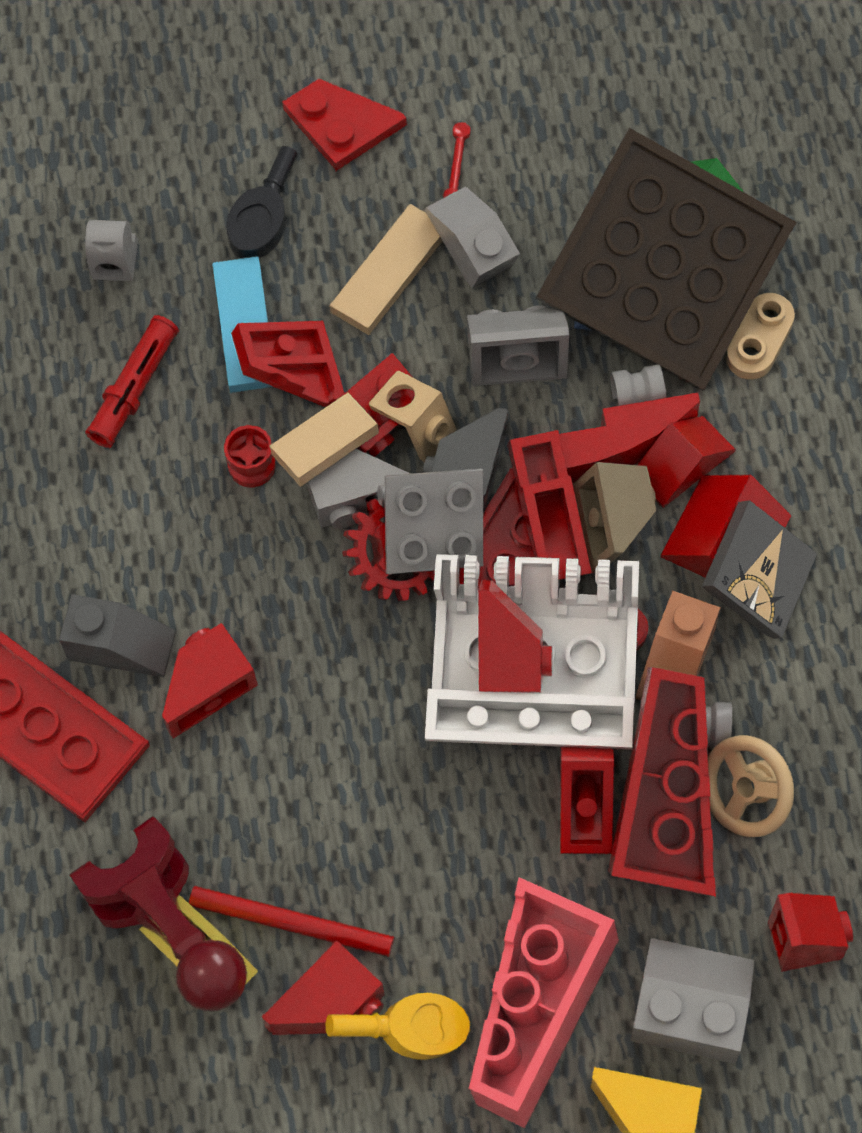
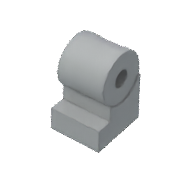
[85,220,138,281]

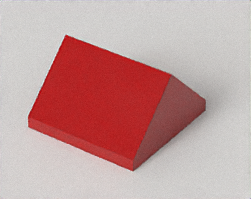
[660,475,791,578]

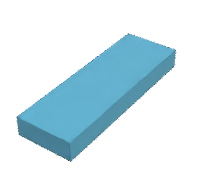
[212,256,273,393]

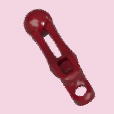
[69,816,247,1012]

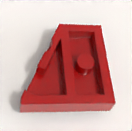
[282,79,407,171]
[231,321,345,407]

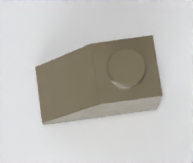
[573,462,656,573]

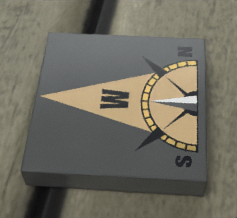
[702,500,817,639]

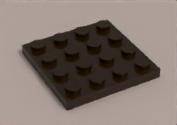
[535,128,797,391]

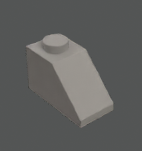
[425,186,520,289]

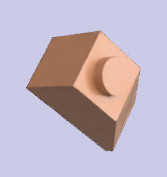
[635,591,721,700]

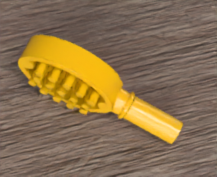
[325,993,470,1060]

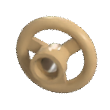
[708,735,794,837]

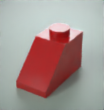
[478,580,553,692]
[162,623,258,739]
[560,747,614,854]
[768,893,853,972]
[262,941,385,1035]

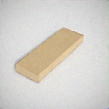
[330,204,442,335]

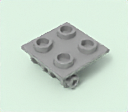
[377,468,483,574]

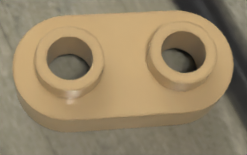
[726,293,795,379]

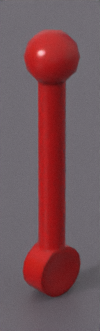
[443,122,471,198]

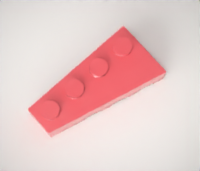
[469,877,619,1128]

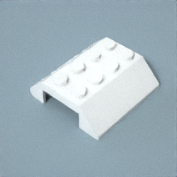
[425,554,639,750]

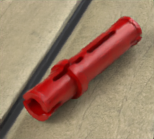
[85,315,179,448]

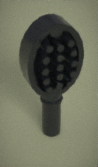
[226,146,298,259]

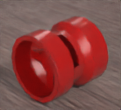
[224,425,276,488]

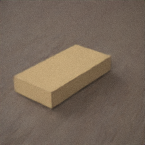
[270,392,379,487]

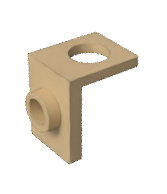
[369,371,457,462]

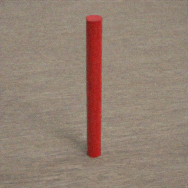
[189,886,395,957]

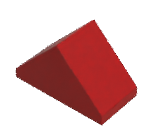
[637,416,736,508]

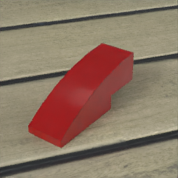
[559,393,700,484]
[507,430,592,580]

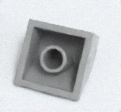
[467,306,569,386]
[631,938,755,1064]

